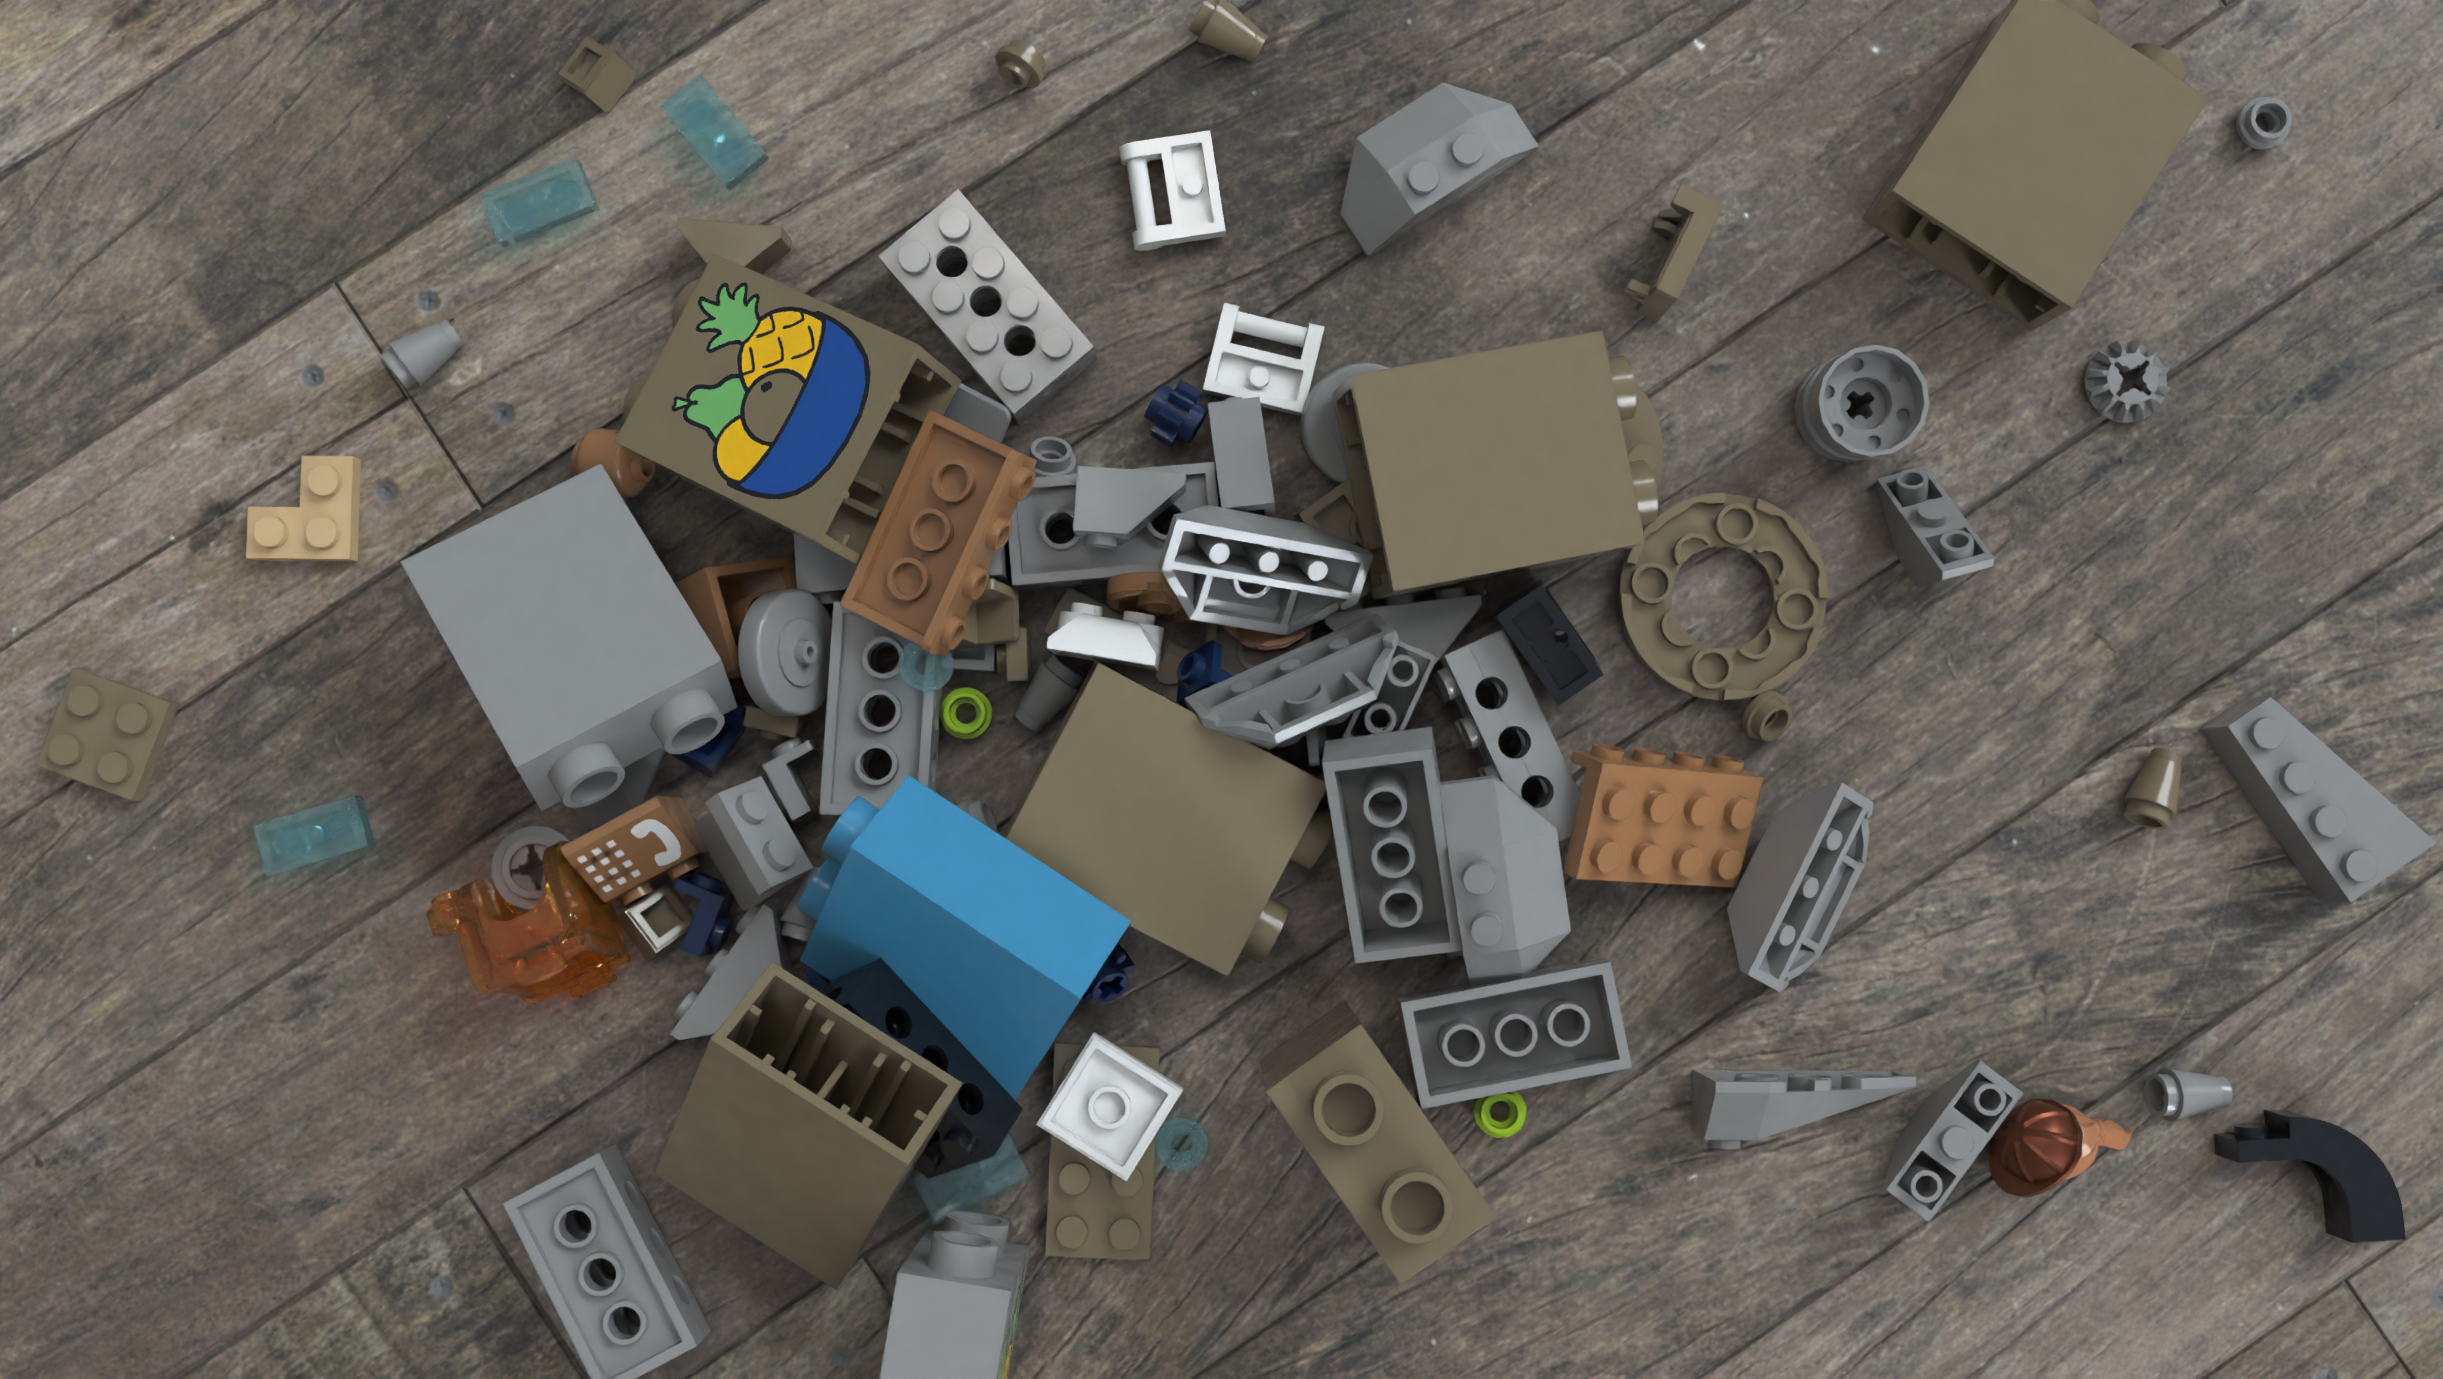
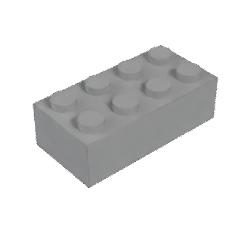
[1322,727,1463,964]
[1396,958,1632,1109]

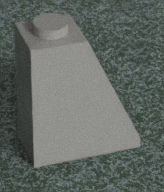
[1208,397,1275,517]

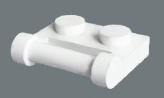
[1119,130,1226,251]
[1203,303,1324,416]

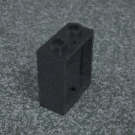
[1496,579,1604,705]

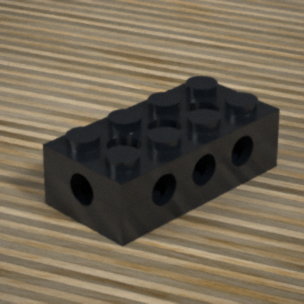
[816,958,1023,1179]

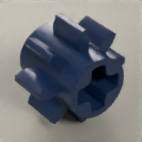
[1144,379,1208,447]
[1082,942,1135,1002]

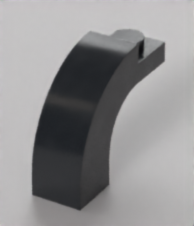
[2214,1110,2406,1243]

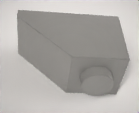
[1073,466,1187,548]

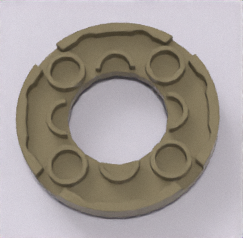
[1617,492,1829,701]

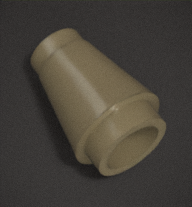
[1188,0,1268,63]
[2122,748,2184,830]

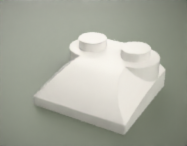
[1047,602,1164,671]

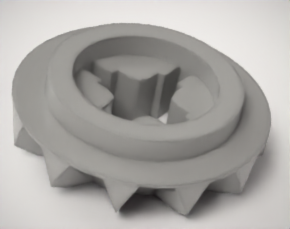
[2085,340,2171,423]
[491,826,578,910]

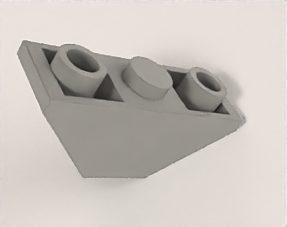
[1877,466,1994,588]
[1322,588,1482,665]
[670,902,793,1040]
[1883,1060,2023,1222]

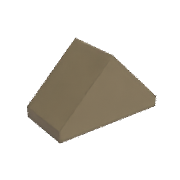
[677,217,792,274]

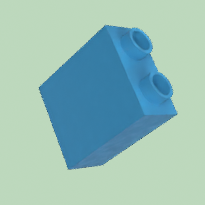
[797,775,1131,1100]

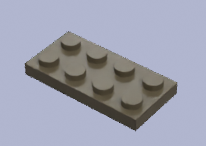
[1045,1042,1160,1261]

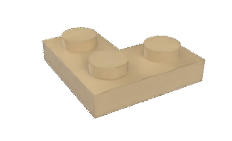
[246,456,361,562]

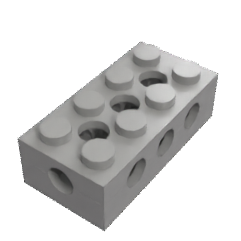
[878,189,1097,425]
[1008,462,1219,592]
[819,602,944,815]
[1431,629,1581,841]
[503,1143,711,1379]

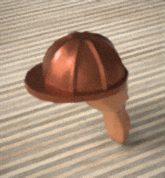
[1989,1099,2132,1198]

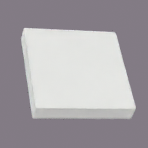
[1036,1032,1183,1181]

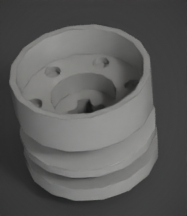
[1794,345,1930,463]

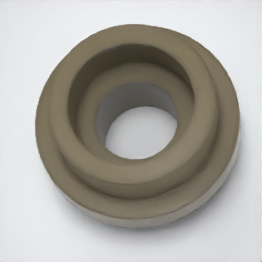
[995,40,1046,89]
[1742,690,1792,741]

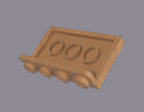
[840,409,1037,656]
[1563,743,1764,888]

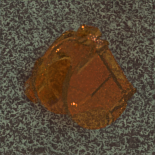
[426,841,631,1005]

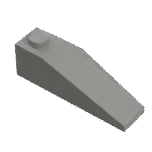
[1692,1069,1916,1149]

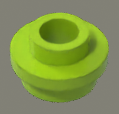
[940,687,993,739]
[1473,1091,1527,1138]

